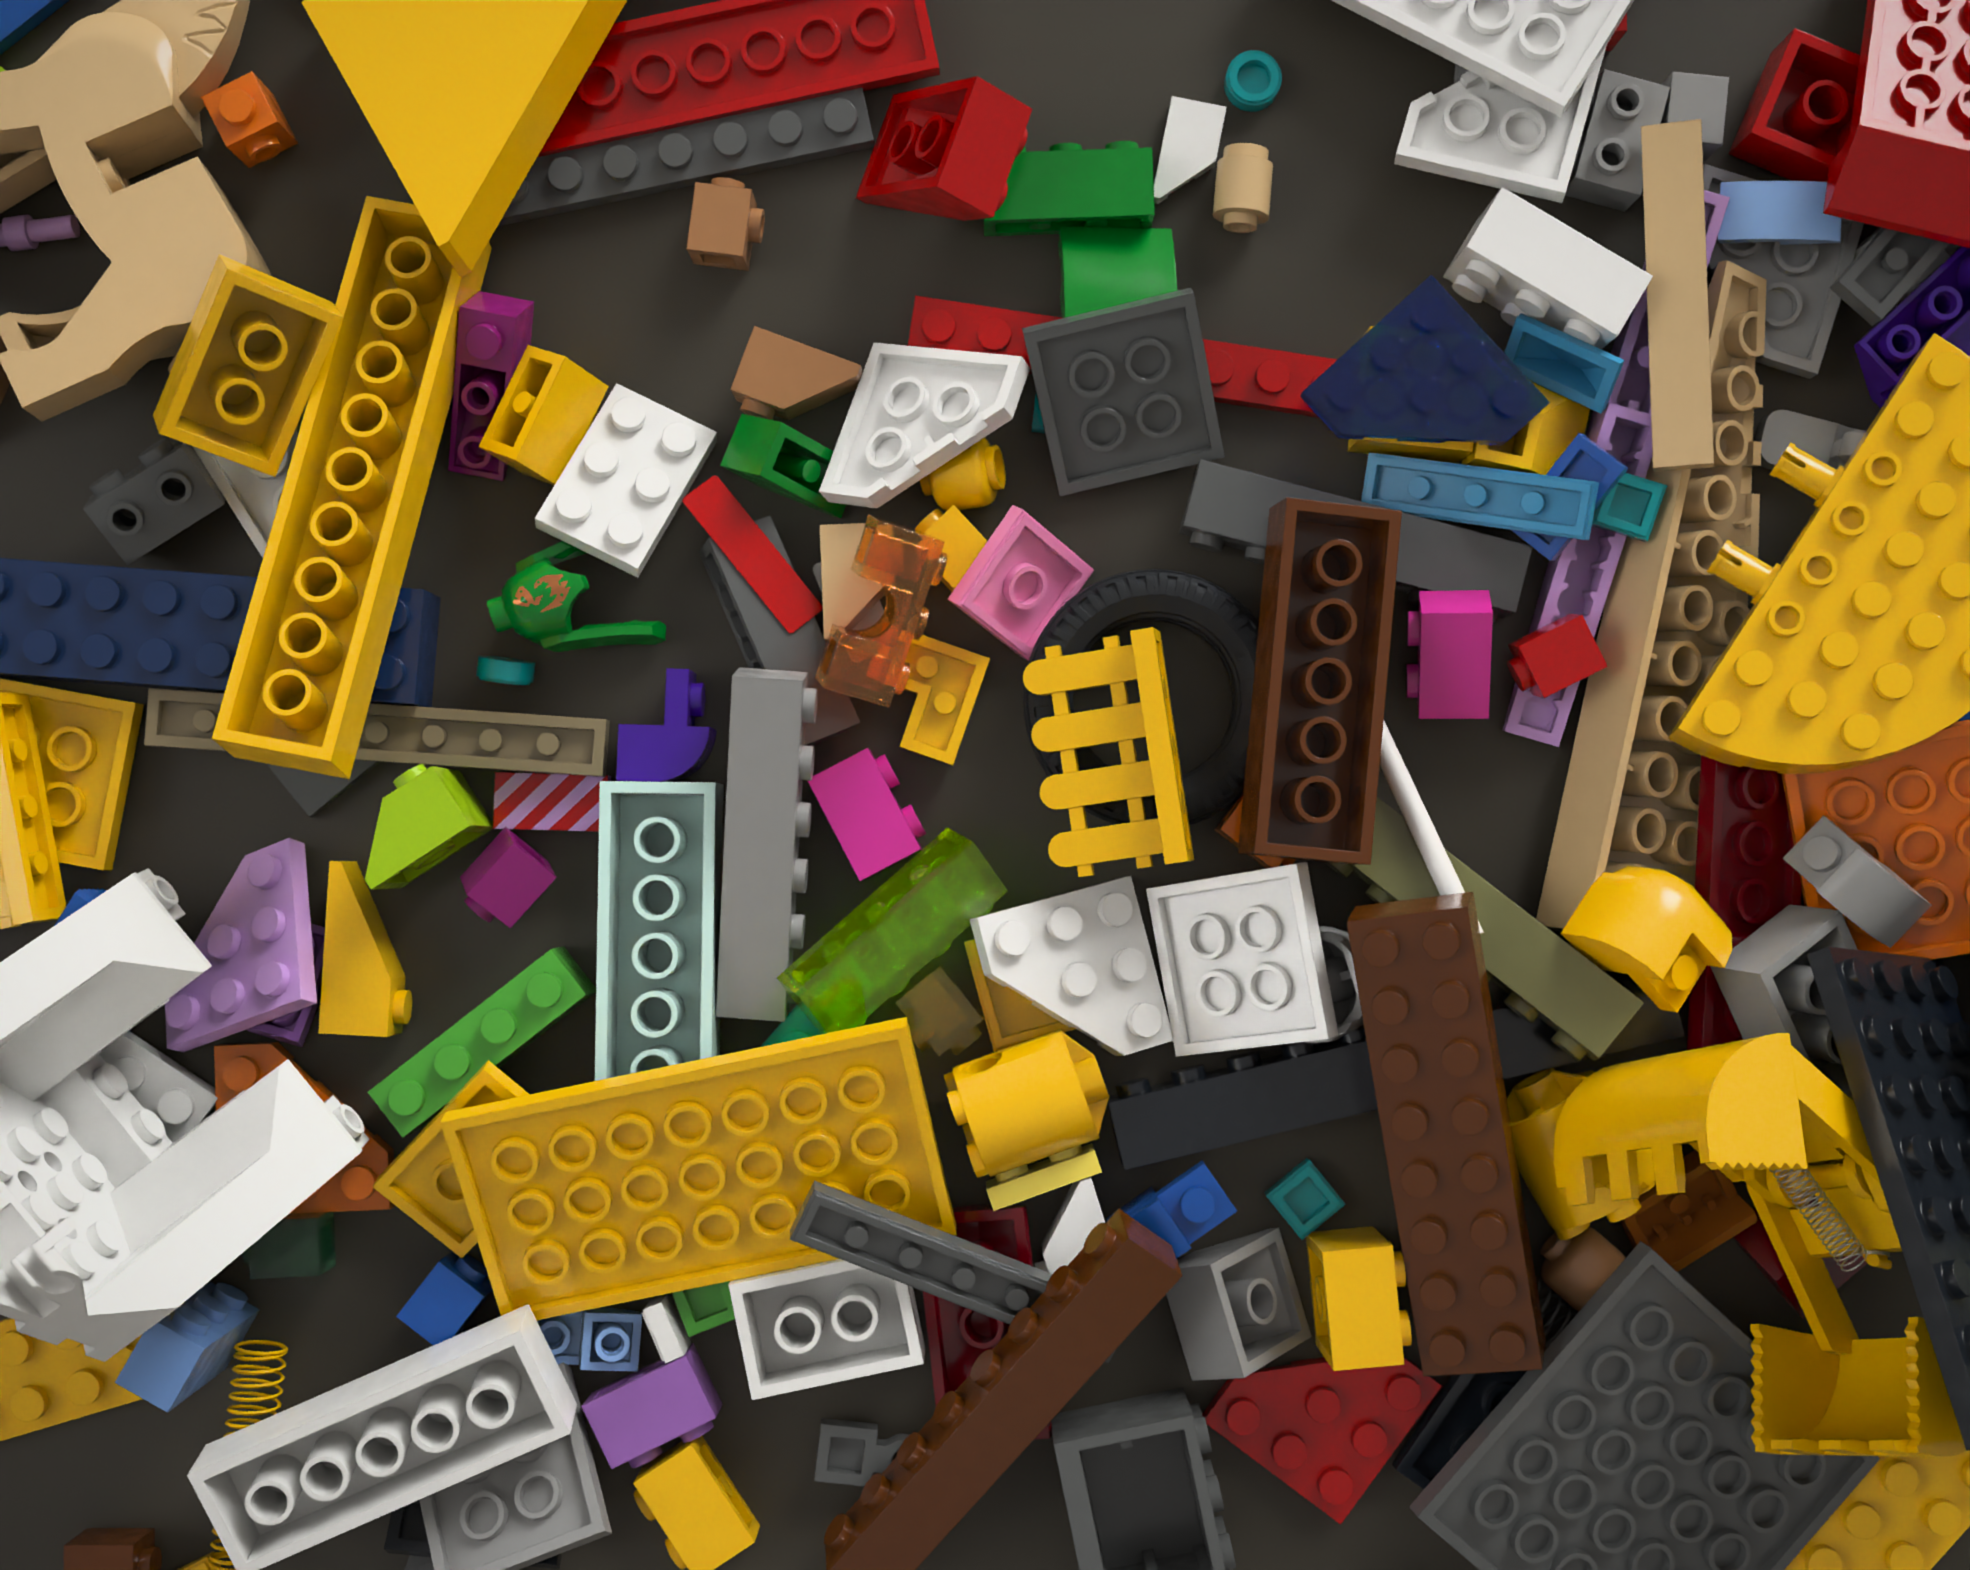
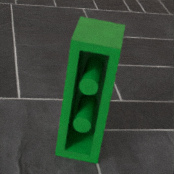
[984,141,1155,237]

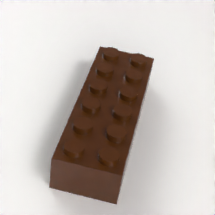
[1238,497,1402,865]

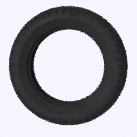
[1023,569,1259,825]

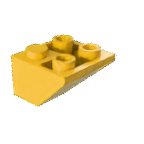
[1461,359,1590,475]

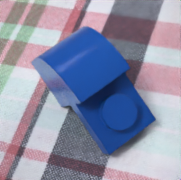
[1105,1160,1237,1258]

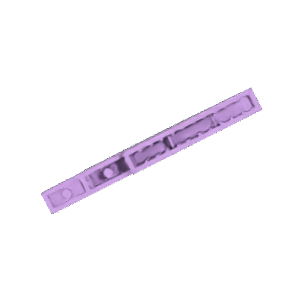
[1502,190,1730,747]

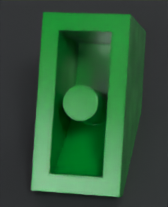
[720,414,846,519]

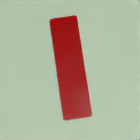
[682,475,823,633]

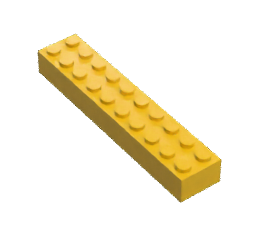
[212,196,492,779]

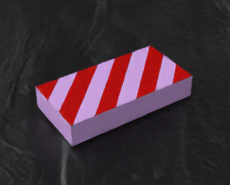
[493,772,611,832]

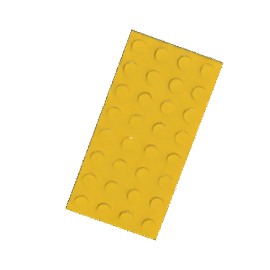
[440,1017,957,1320]

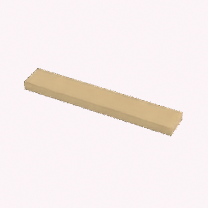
[1641,119,1714,472]

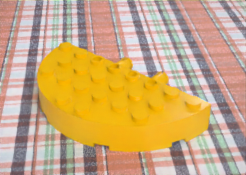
[1668,333,1970,774]

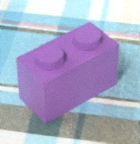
[581,1343,723,1469]

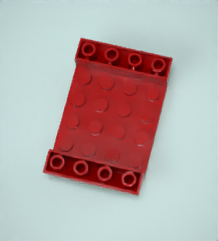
[1823,0,1970,248]

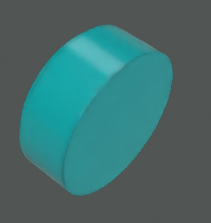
[1224,50,1282,112]
[476,655,536,685]

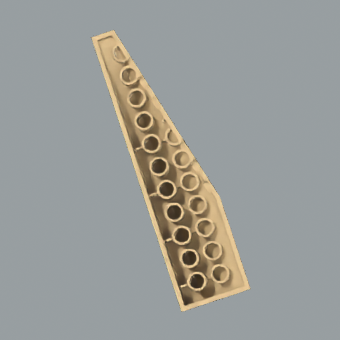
[1536,260,1767,932]

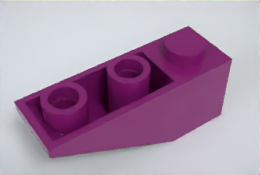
[448,291,534,481]

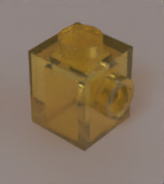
[895,964,984,1056]

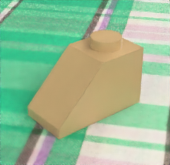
[820,522,903,644]

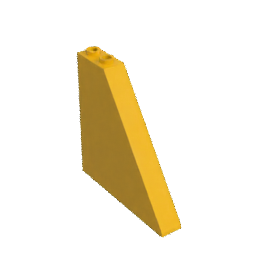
[301,0,627,278]

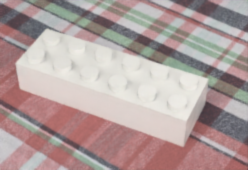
[187,1304,577,1570]

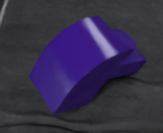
[616,668,717,782]

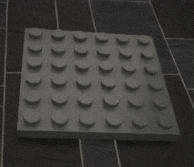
[1409,1241,1880,1570]

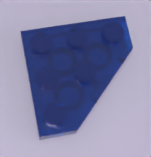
[1300,275,1550,446]

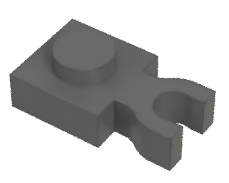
[814,1418,910,1486]

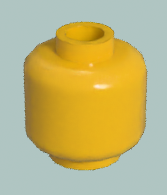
[920,437,1006,511]

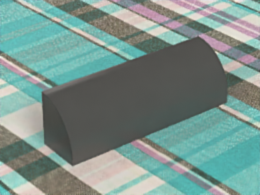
[699,515,861,746]

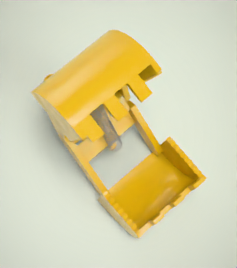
[1553,1033,1966,1457]

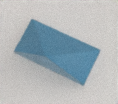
[1499,313,1625,414]

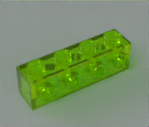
[777,827,1008,1034]

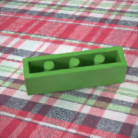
[368,946,596,1138]

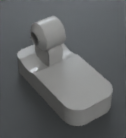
[1755,409,1866,470]

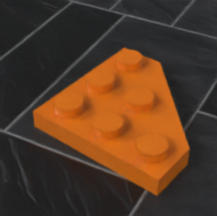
[214,1042,395,1214]

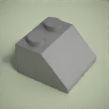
[1166,1227,1312,1381]

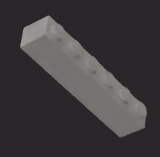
[716,667,818,1022]

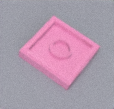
[948,505,1094,661]

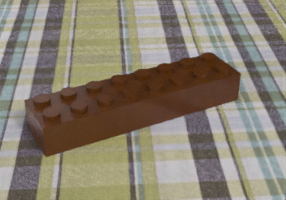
[1347,892,1546,1377]

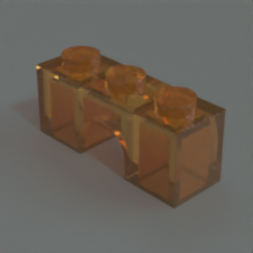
[815,514,947,708]

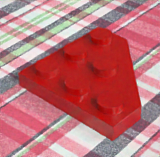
[1202,1356,1442,1525]

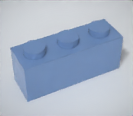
[115,1282,260,1413]

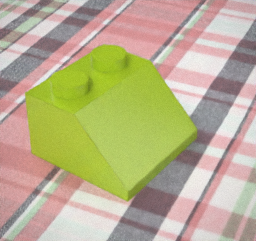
[365,764,493,890]

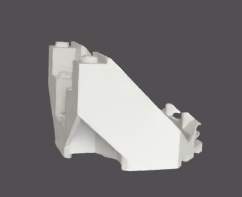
[0,868,370,1362]

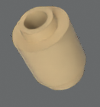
[1213,143,1273,233]

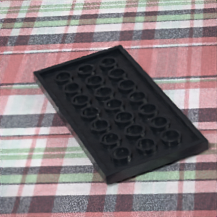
[1807,946,1970,1451]

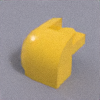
[1561,866,1732,1013]

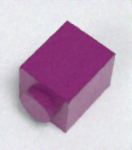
[460,827,557,928]

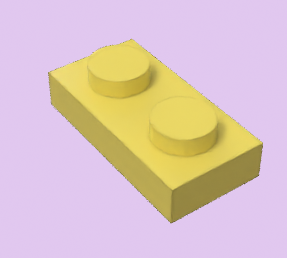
[986,1143,1102,1211]

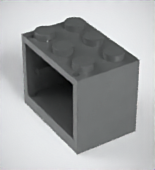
[1051,1387,1236,1570]

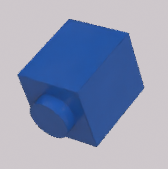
[396,1251,493,1345]

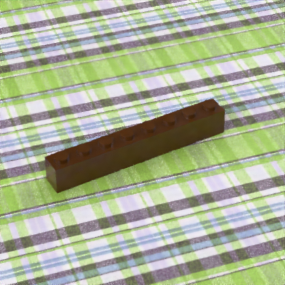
[824,1209,1182,1570]

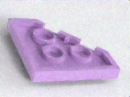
[165,838,317,1052]

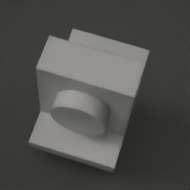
[1783,815,1932,948]

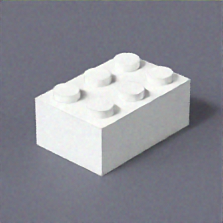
[1443,187,1653,349]
[728,1259,926,1400]

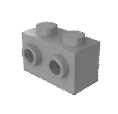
[1565,69,1670,212]

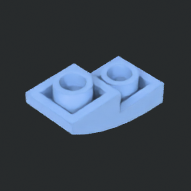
[1718,181,1842,245]
[537,1307,642,1372]

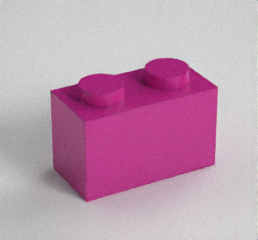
[1406,590,1493,719]
[808,748,926,881]

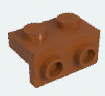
[1620,1150,1758,1272]

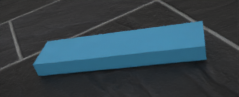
[1361,452,1599,540]

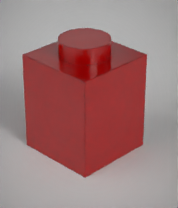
[1507,614,1608,698]

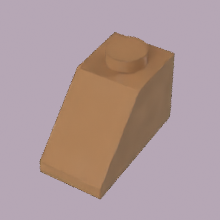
[730,326,863,420]

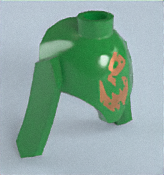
[487,541,666,652]

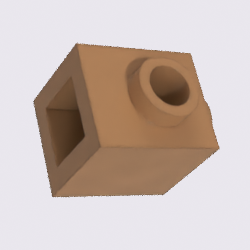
[686,177,765,271]

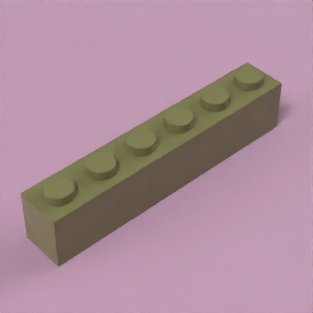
[1325,797,1644,1061]

